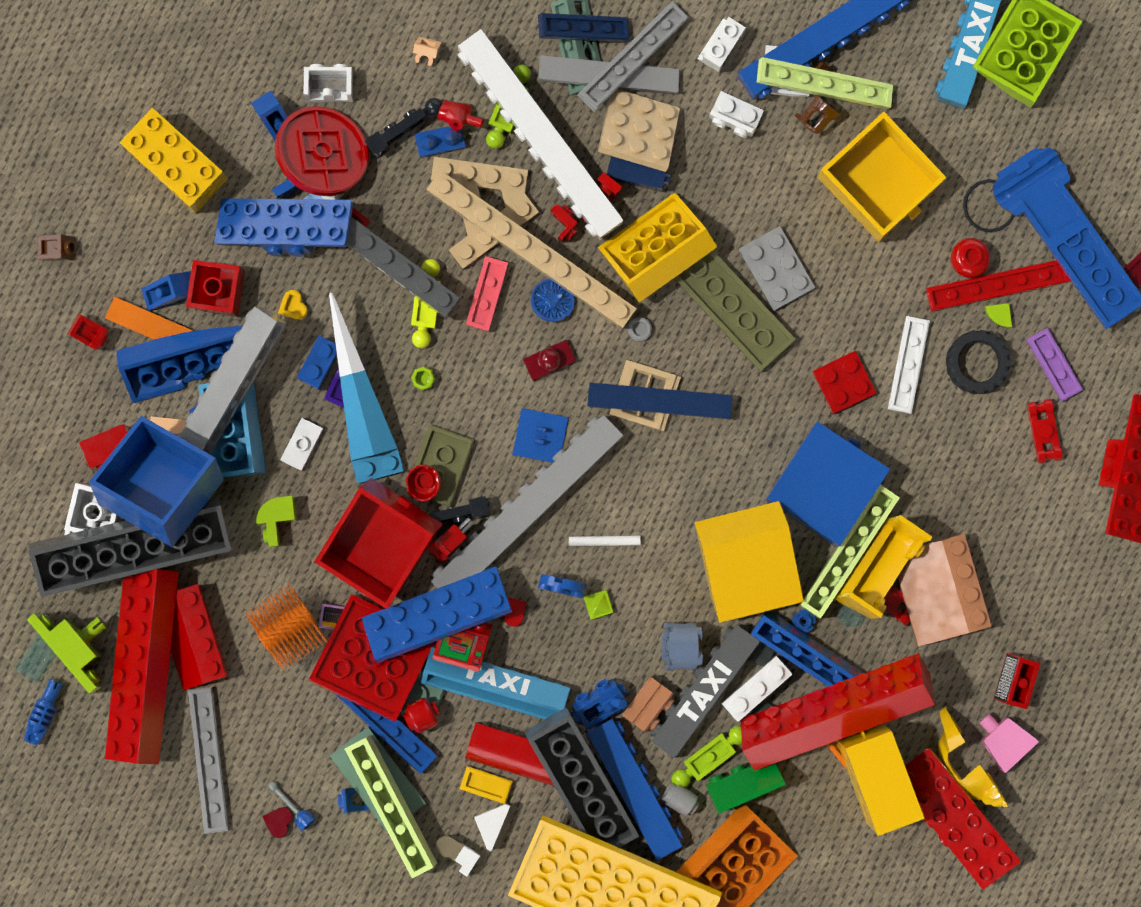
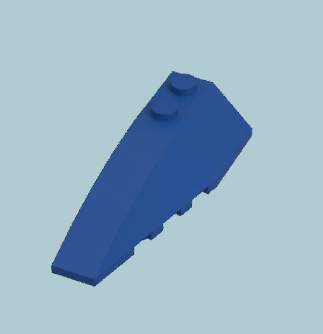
[116,326,243,403]

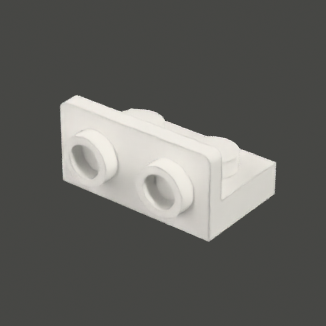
[709,91,764,138]

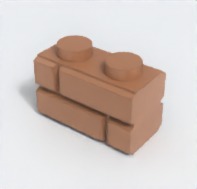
[622,676,674,732]

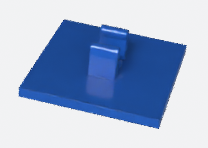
[512,408,568,463]

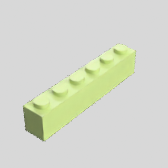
[799,485,900,619]
[345,735,437,878]

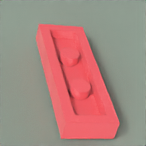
[466,256,508,332]

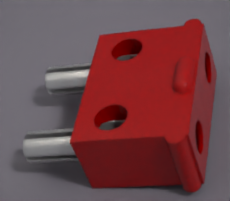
[427,518,473,563]

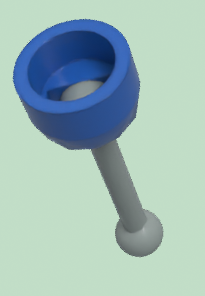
[268,782,316,831]

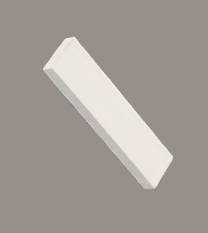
[887,316,930,414]

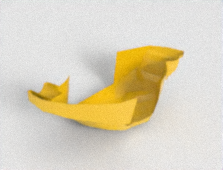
[937,706,1008,807]

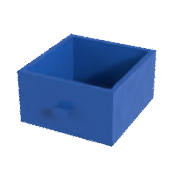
[89,416,224,547]
[764,422,890,547]

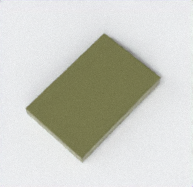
[405,424,474,508]

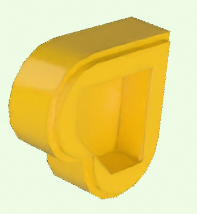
[278,290,308,320]

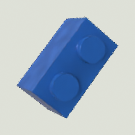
[296,335,337,391]

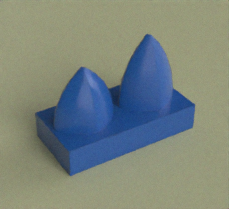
[415,126,466,158]

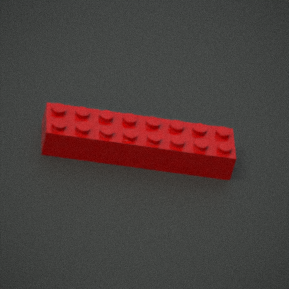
[105,569,178,765]
[740,653,935,771]

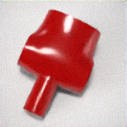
[437,100,484,131]

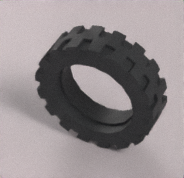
[946,330,1011,394]

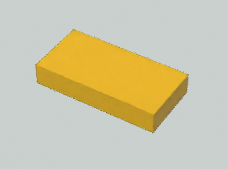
[460,766,513,804]

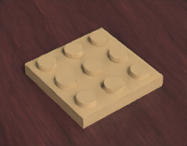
[598,89,680,172]

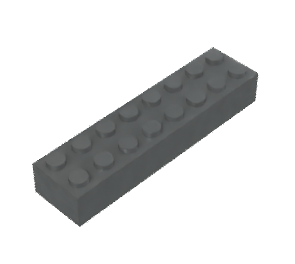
[29,498,232,597]

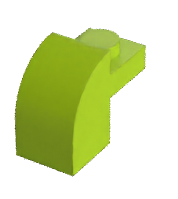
[256,496,297,547]

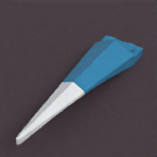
[329,292,404,484]

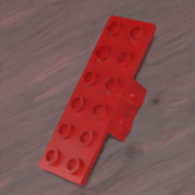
[1098,394,1141,543]
[905,748,1020,889]

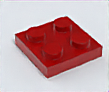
[812,351,876,414]

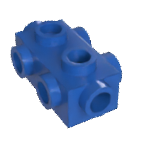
[571,679,628,730]

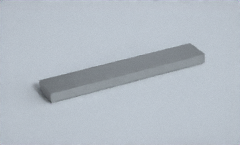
[577,1,689,112]
[538,55,679,94]
[188,687,229,834]

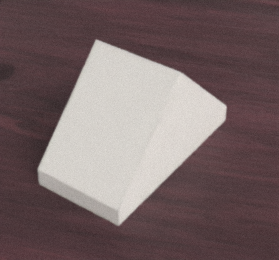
[474,803,511,851]

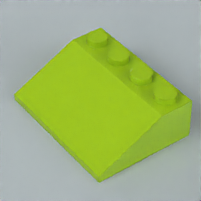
[972,0,1083,108]

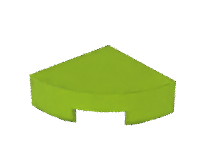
[984,303,1012,328]

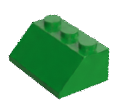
[705,763,786,814]

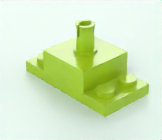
[27,613,107,694]

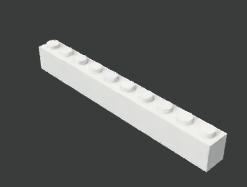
[457,29,623,240]

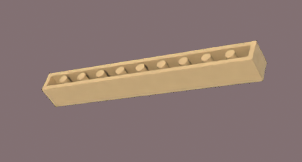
[426,170,637,329]

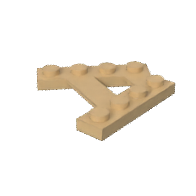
[431,157,539,270]

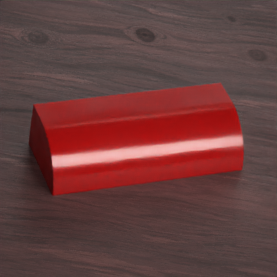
[465,722,555,787]

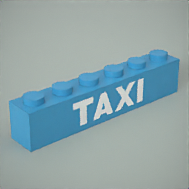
[935,0,1001,110]
[421,647,570,719]

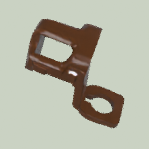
[795,62,841,134]

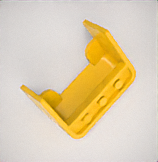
[834,515,932,619]

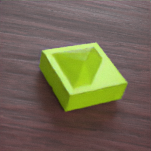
[584,590,613,620]

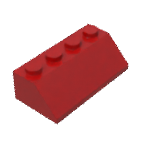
[171,584,229,691]

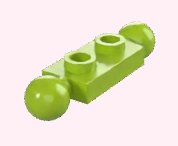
[486,65,531,149]
[671,726,742,788]

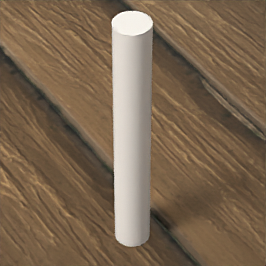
[569,536,640,546]

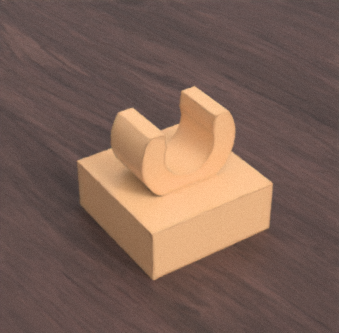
[413,36,442,66]

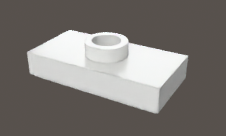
[280,418,323,471]

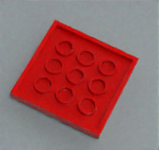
[308,594,435,722]

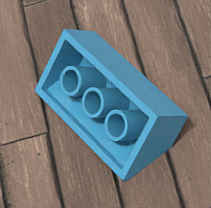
[198,381,266,479]

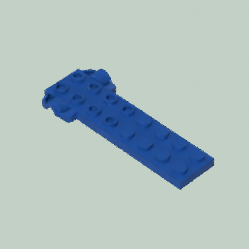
[992,147,1141,330]

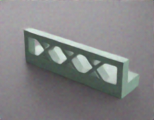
[551,0,600,95]

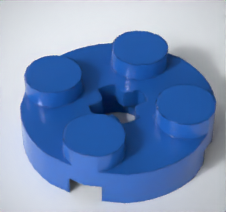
[538,574,587,599]

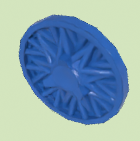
[530,279,575,322]

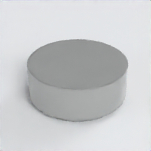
[628,317,652,342]

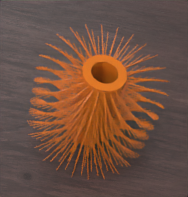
[245,583,327,671]

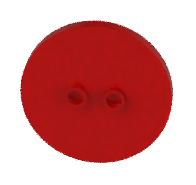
[275,106,369,196]

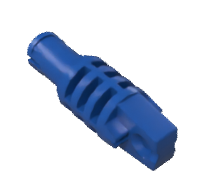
[23,679,64,746]

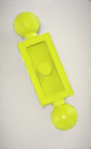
[411,259,441,348]

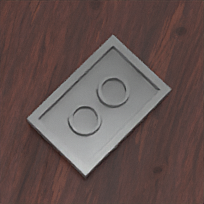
[738,226,815,312]

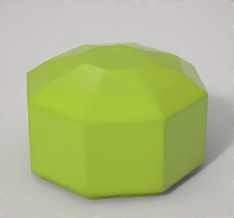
[411,366,435,391]

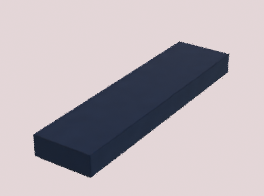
[538,13,629,42]

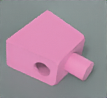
[979,713,1039,773]

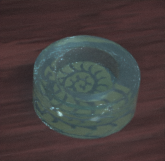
[838,605,862,627]

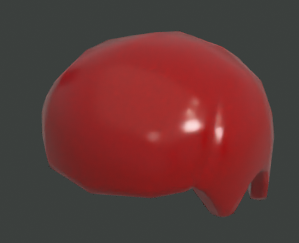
[406,464,442,502]

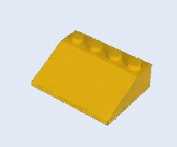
[598,193,717,303]

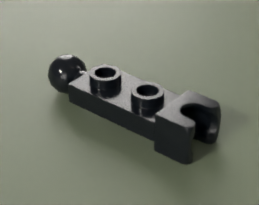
[364,98,443,159]
[429,496,490,527]

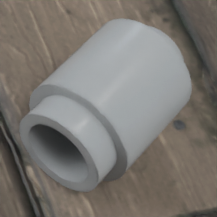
[662,783,699,816]

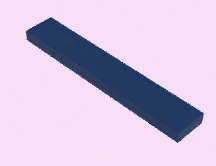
[587,382,732,420]

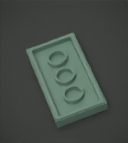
[330,727,426,833]

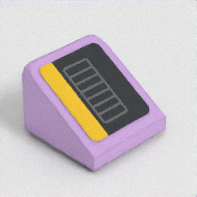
[319,604,345,629]

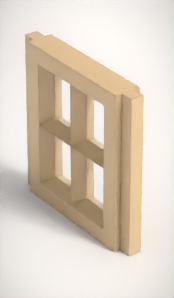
[609,360,681,432]

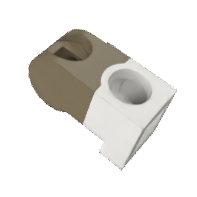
[435,835,480,876]

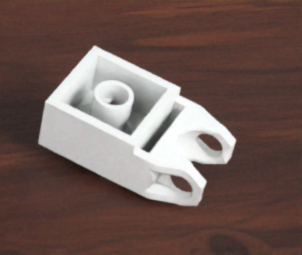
[64,483,123,535]

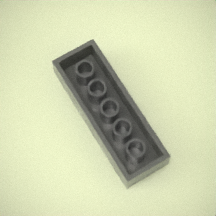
[524,707,639,848]

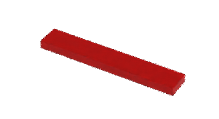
[926,260,1071,312]

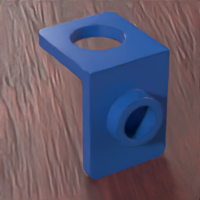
[338,788,370,814]

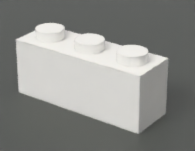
[721,656,792,722]

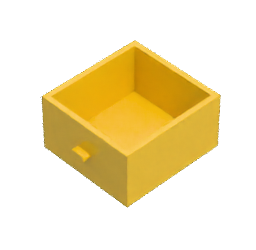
[817,112,946,242]
[695,501,804,623]
[836,724,924,836]

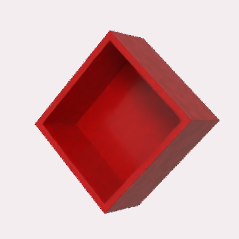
[314,478,443,609]

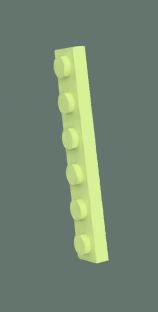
[756,57,893,110]

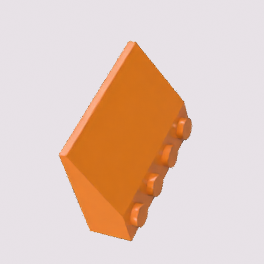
[676,803,798,907]

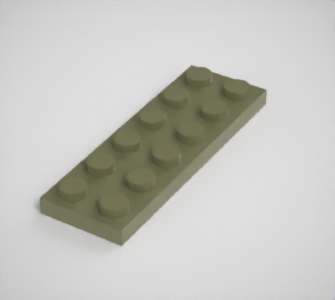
[673,250,796,372]

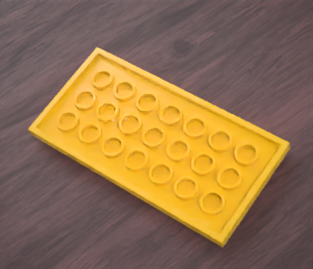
[508,815,722,907]

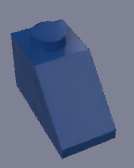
[251,91,288,141]
[141,271,191,311]

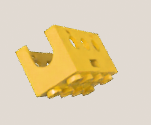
[120,108,228,213]

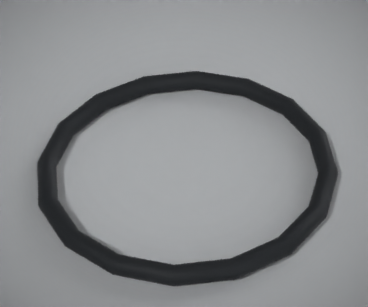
[963,179,1015,233]

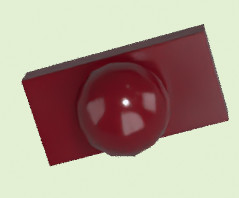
[523,340,576,381]

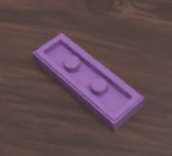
[1026,328,1083,402]

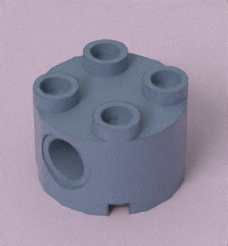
[662,622,703,671]

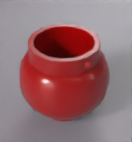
[950,238,990,278]

